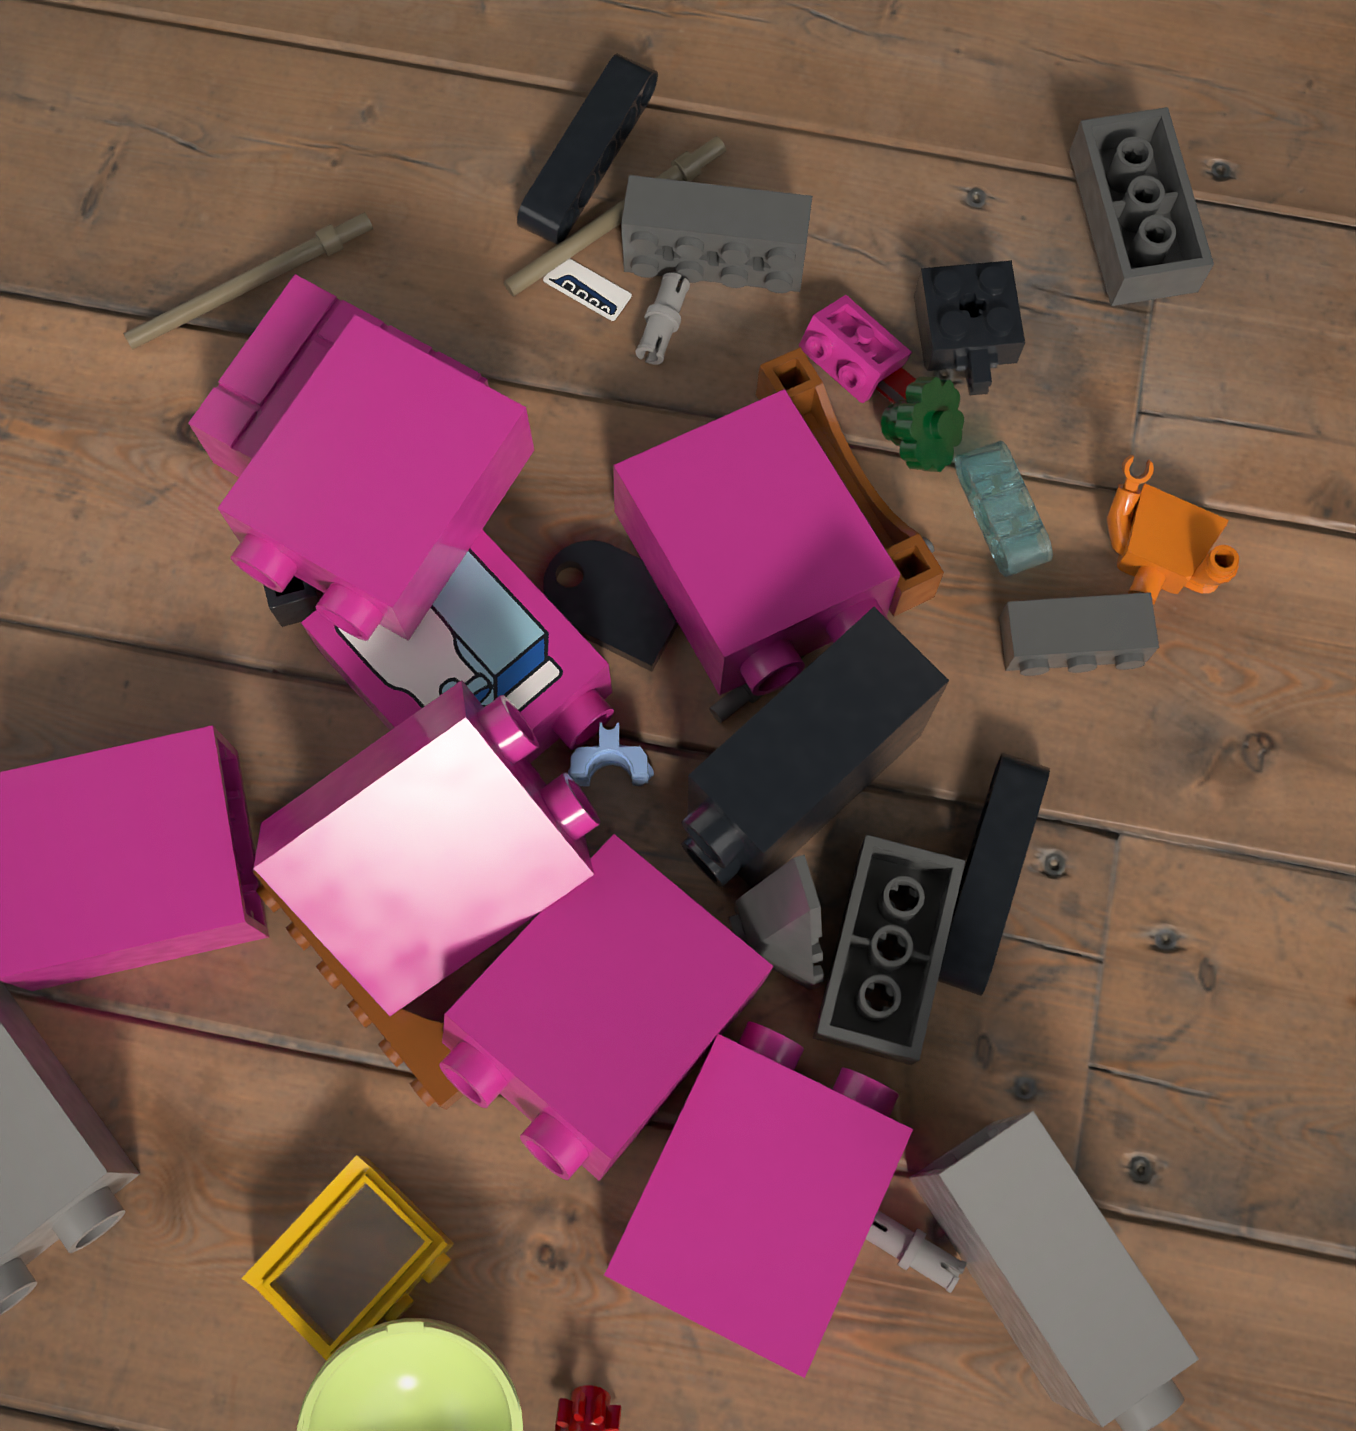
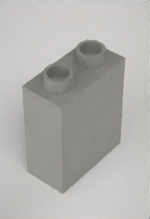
[0,982,140,1315]
[909,1111,1199,1431]

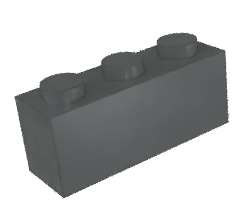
[999,592,1159,676]

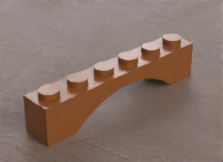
[756,347,944,617]
[252,870,463,1110]

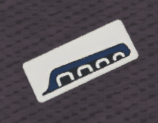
[543,259,632,321]

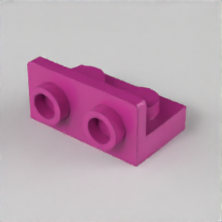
[799,295,912,403]

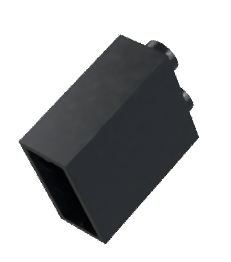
[681,607,949,889]

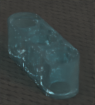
[955,441,1053,577]

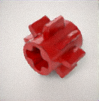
[555,1385,622,1431]

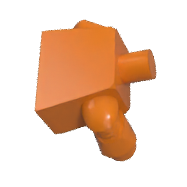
[1107,455,1239,604]

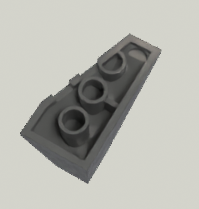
[728,854,824,990]

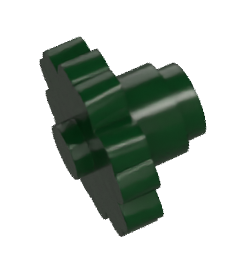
[881,376,964,472]

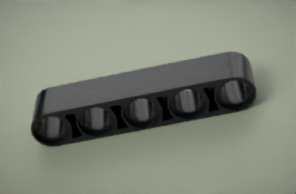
[517,53,658,245]
[938,753,1050,996]

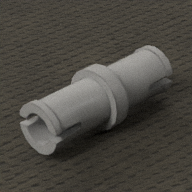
[635,273,690,365]
[866,1210,967,1293]

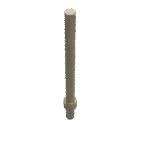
[503,136,726,297]
[123,212,373,349]

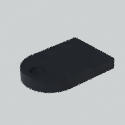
[543,540,678,672]

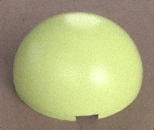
[297,1318,523,1431]

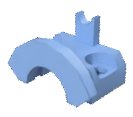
[568,723,654,786]

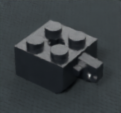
[914,260,1025,396]

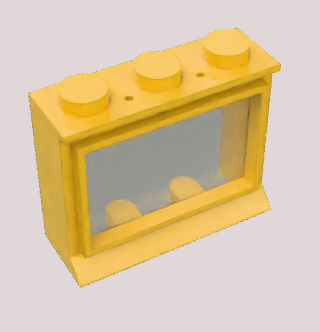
[242,1155,454,1361]

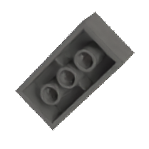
[1069,107,1214,306]
[621,175,813,293]
[813,835,965,1065]

